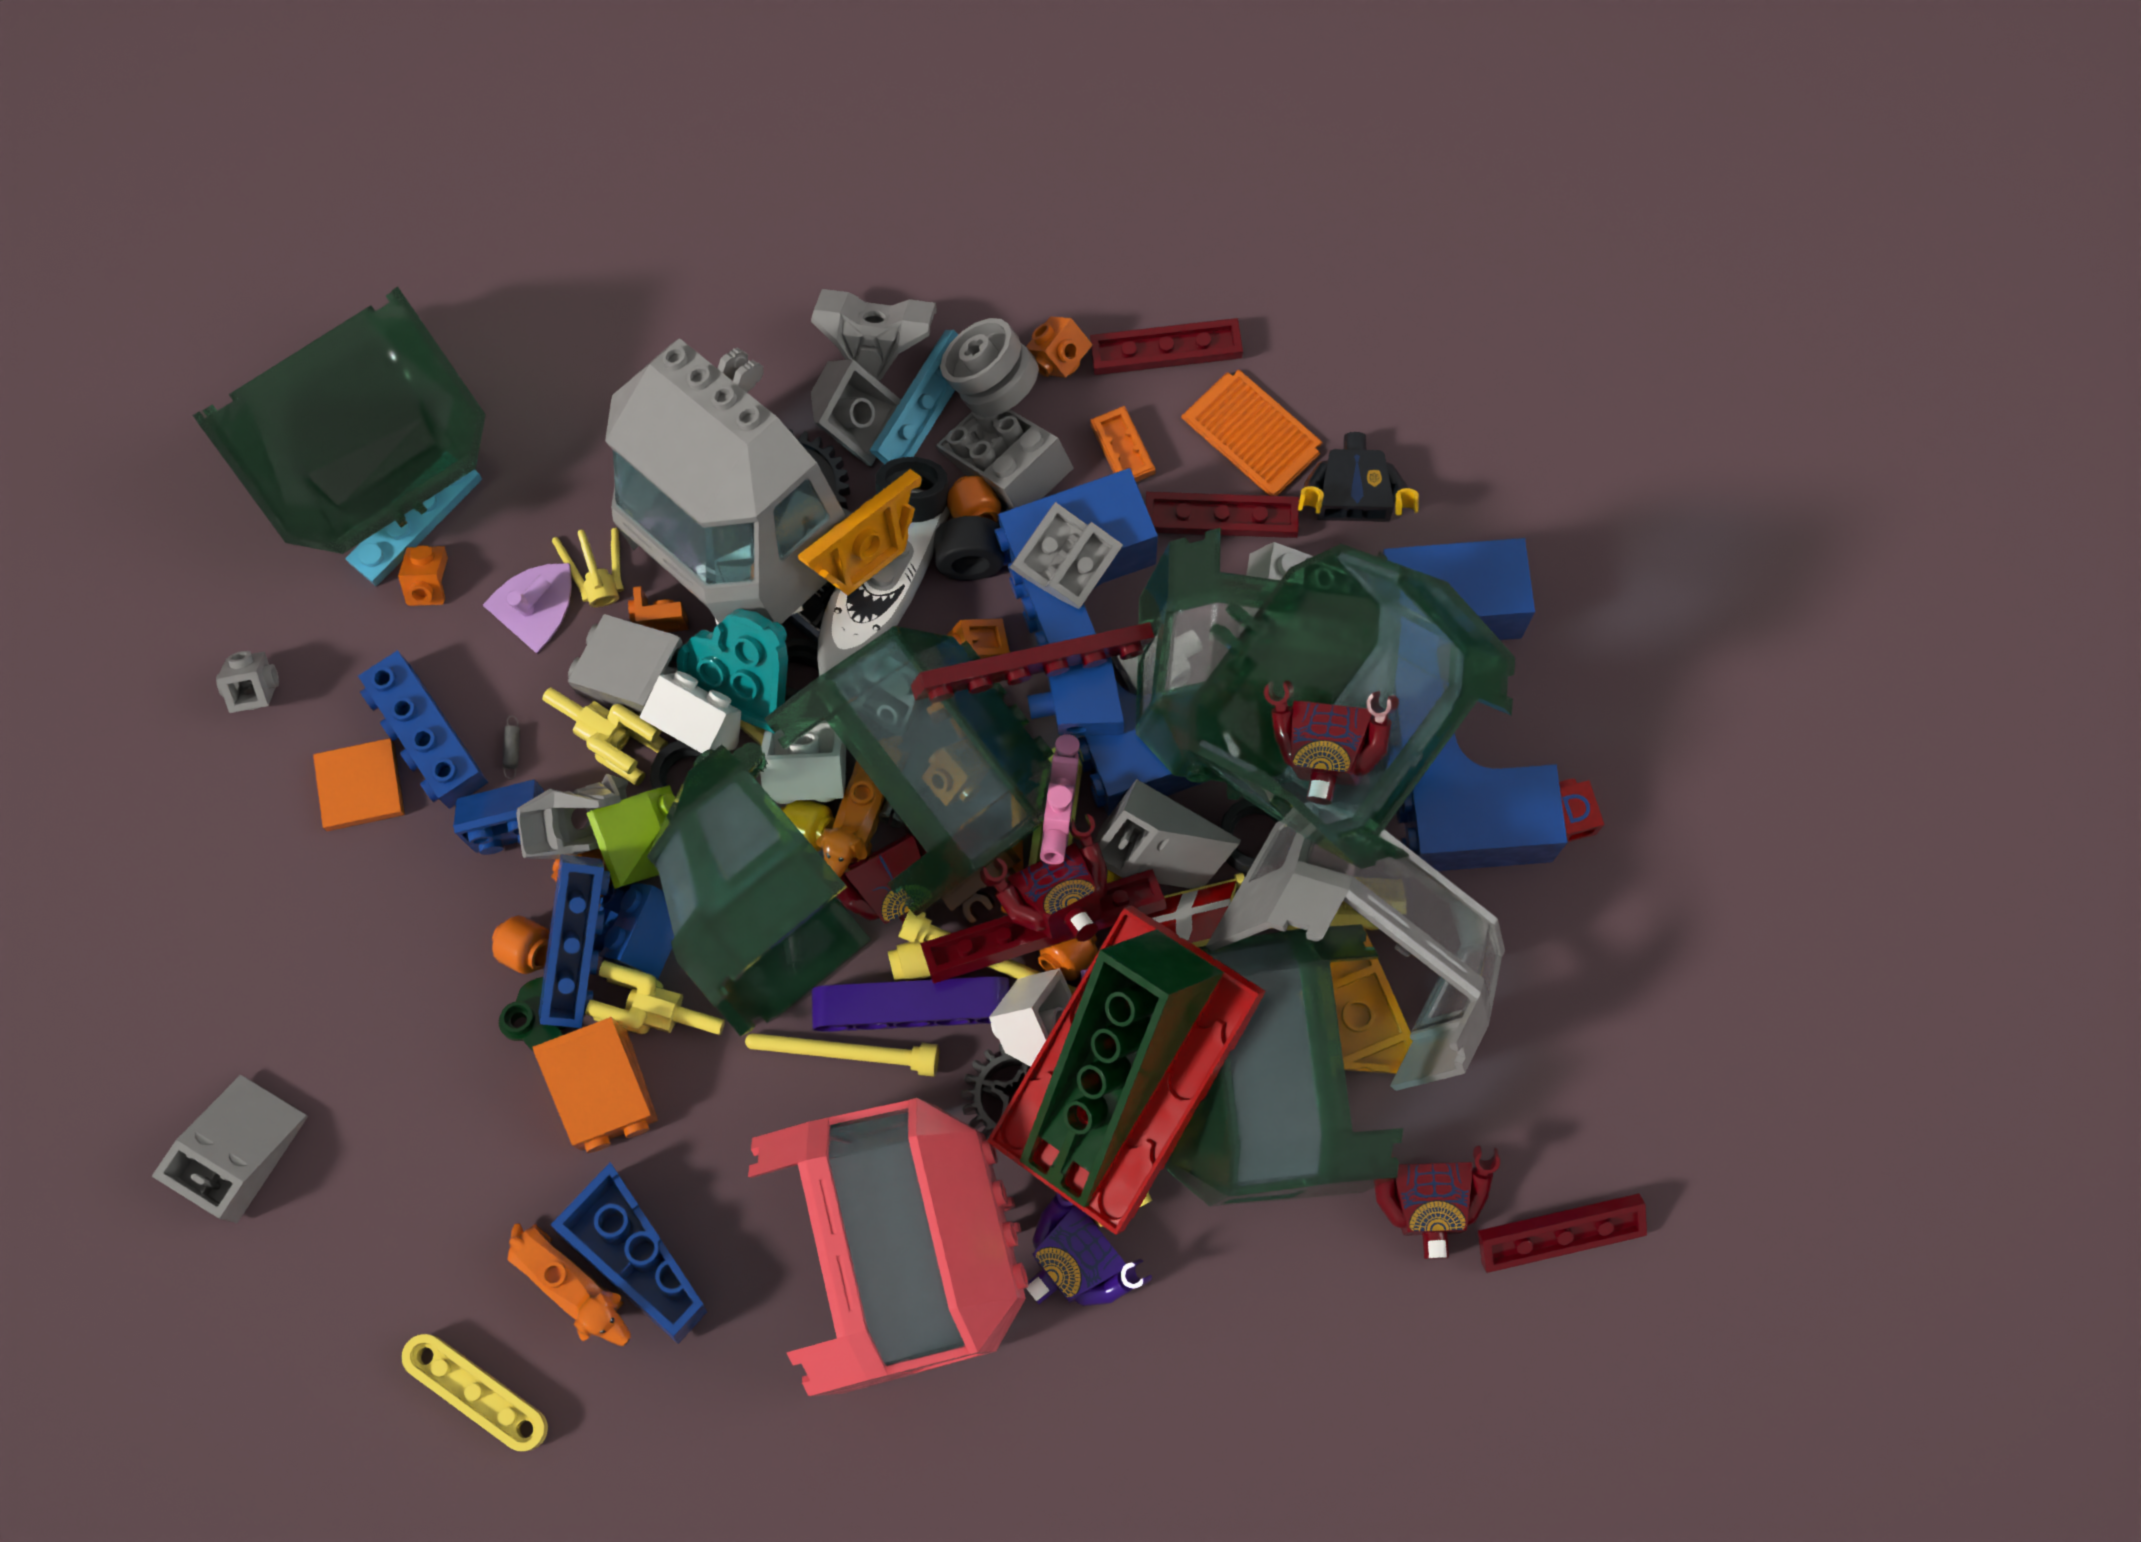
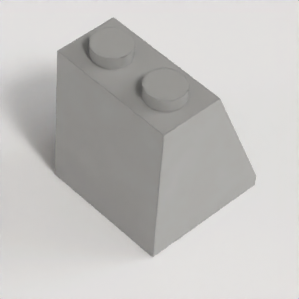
[568,614,684,716]

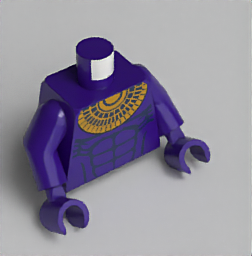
[1026,1192,1152,1306]

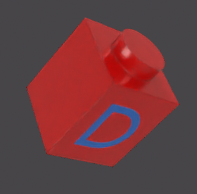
[1559,779,1605,842]

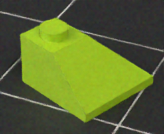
[586,785,684,889]

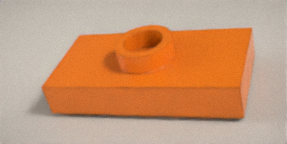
[1090,405,1156,482]

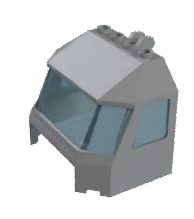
[605,338,847,624]

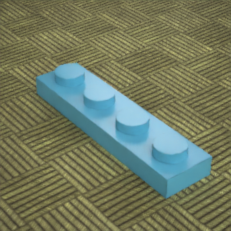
[869,330,959,464]
[345,451,482,587]

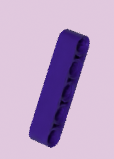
[812,977,1010,1032]

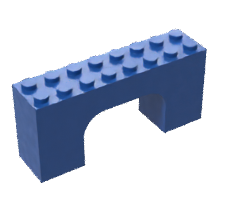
[994,468,1244,817]
[1370,538,1567,871]

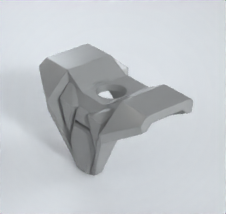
[811,289,937,381]
[516,774,628,859]

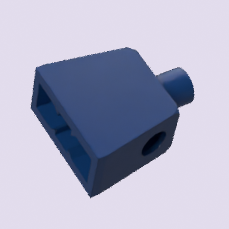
[1027,657,1124,736]

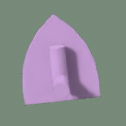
[483,563,572,654]

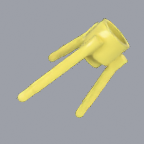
[552,528,624,608]

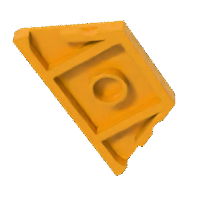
[798,469,922,595]
[1303,928,1413,1074]

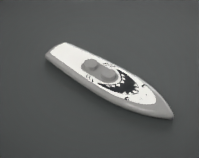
[817,488,950,683]

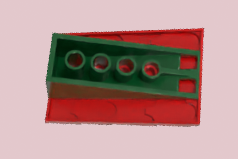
[987,905,1266,1235]

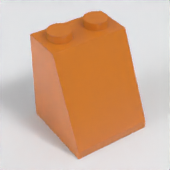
[532,1017,658,1153]

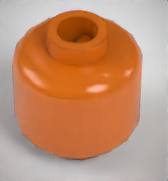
[947,476,1001,522]
[492,915,550,975]
[1038,935,1098,981]

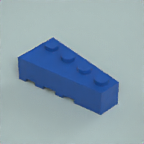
[551,1162,707,1344]

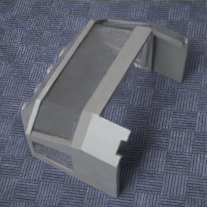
[1206,804,1505,1091]

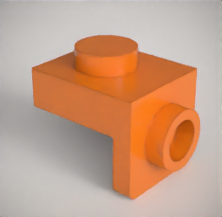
[398,545,448,606]

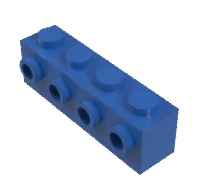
[358,650,489,809]
[539,854,610,1028]

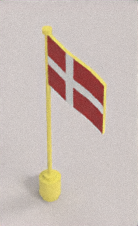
[887,873,1245,982]

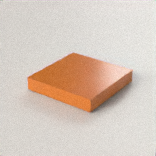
[313,738,405,831]

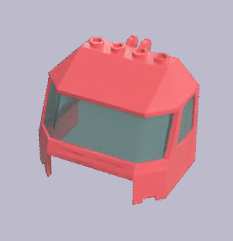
[748,1098,1028,1396]

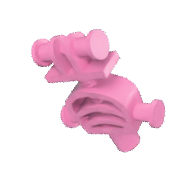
[1040,734,1080,865]

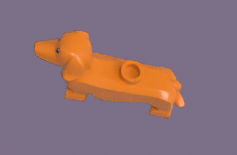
[816,741,903,882]
[507,1223,631,1346]

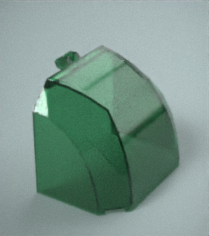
[192,287,486,554]

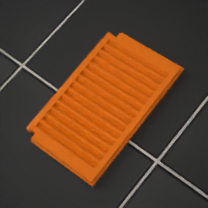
[1181,370,1323,496]

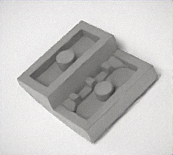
[1009,502,1123,609]

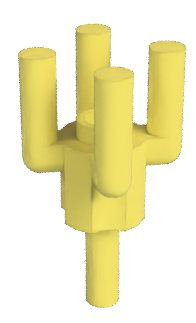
[542,687,668,786]
[585,960,725,1035]

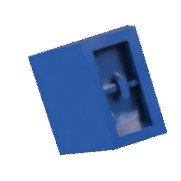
[453,779,544,855]
[593,882,690,979]

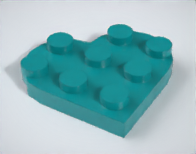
[676,609,788,734]

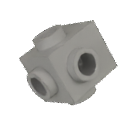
[216,651,279,713]

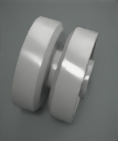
[940,318,1039,417]

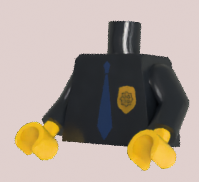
[1298,432,1419,522]

